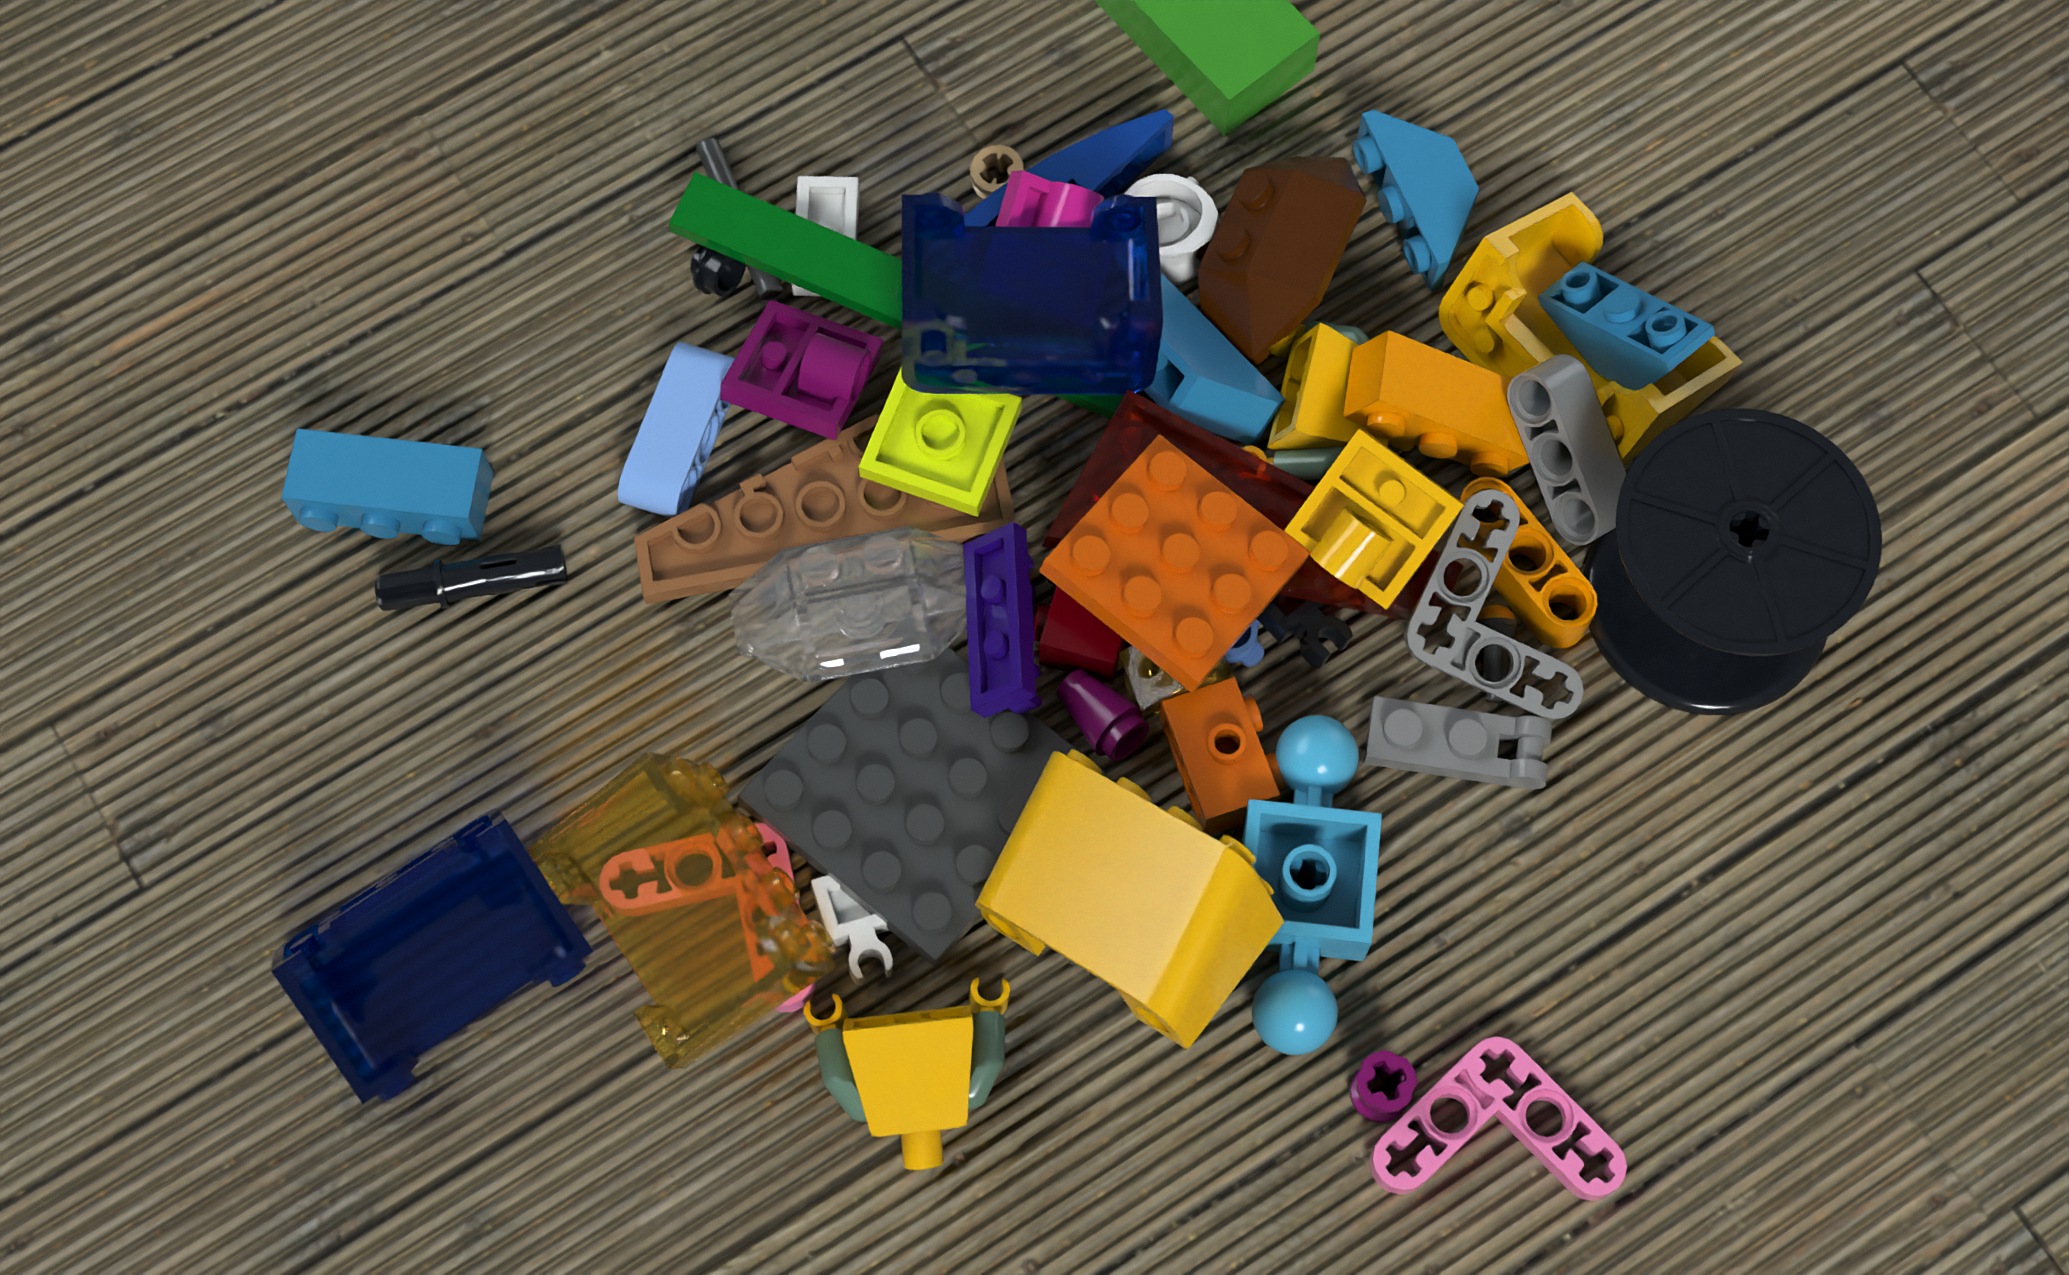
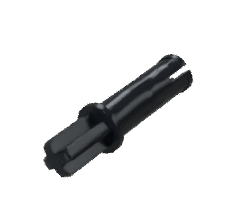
[374,544,568,611]

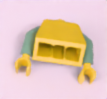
[1234,320,1414,492]
[803,977,1010,1170]

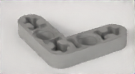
[1404,489,1584,719]

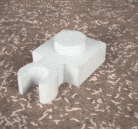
[811,875,893,986]

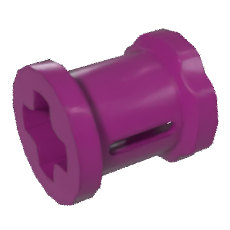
[1349,1050,1417,1123]

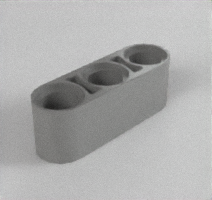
[1507,354,1627,545]

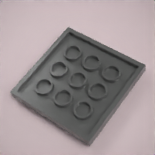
[737,615,1104,968]

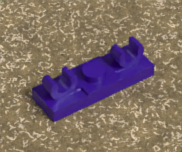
[963,522,1042,718]

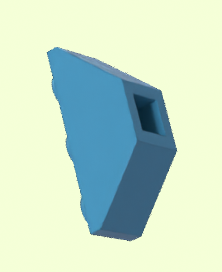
[1353,110,1479,292]
[1538,261,1715,390]
[1129,273,1286,445]

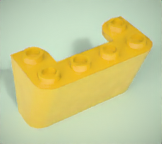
[975,749,1284,1050]

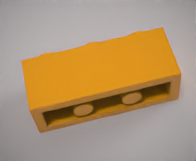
[1343,330,1530,478]

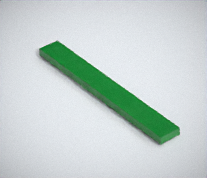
[669,172,1137,423]

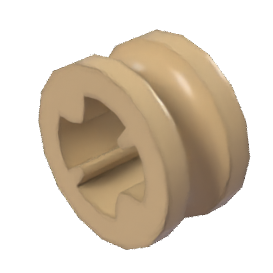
[970,145,1024,200]

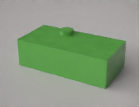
[1094,0,1320,137]

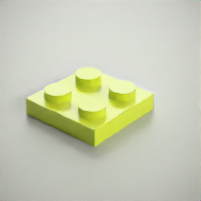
[858,359,1022,517]

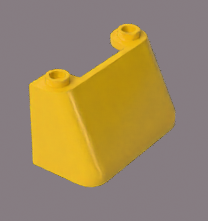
[1439,192,1743,466]

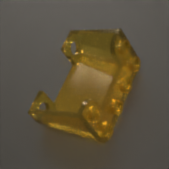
[527,751,837,1069]

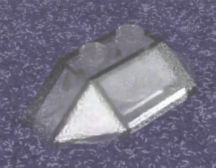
[729,526,967,683]

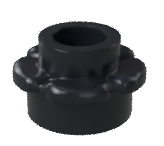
[690,245,746,297]

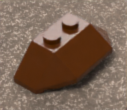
[1198,156,1367,366]

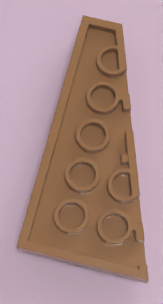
[634,359,1017,604]

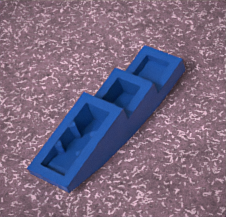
[952,109,1174,269]

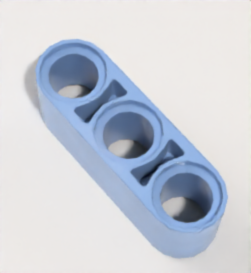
[618,341,735,519]

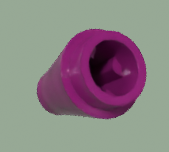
[1056,669,1149,762]

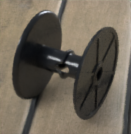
[1583,408,1882,715]

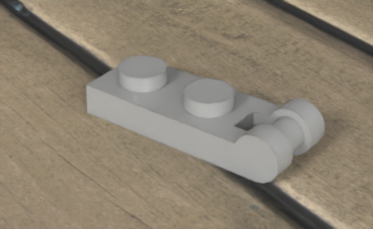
[1364,696,1552,789]

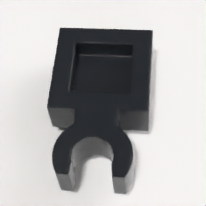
[1257,567,1353,669]

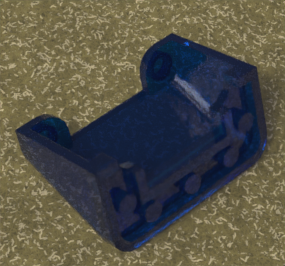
[901,192,1164,395]
[271,808,593,1104]

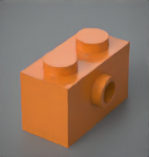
[1159,677,1286,835]

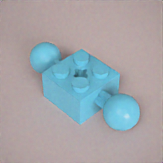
[1242,715,1382,1055]

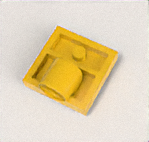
[1284,428,1466,610]

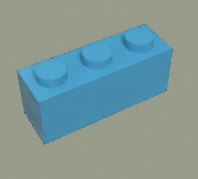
[281,428,494,545]

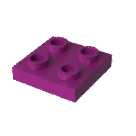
[720,299,883,441]

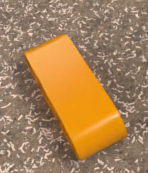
[1452,477,1598,648]

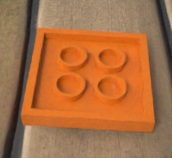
[1039,434,1311,693]

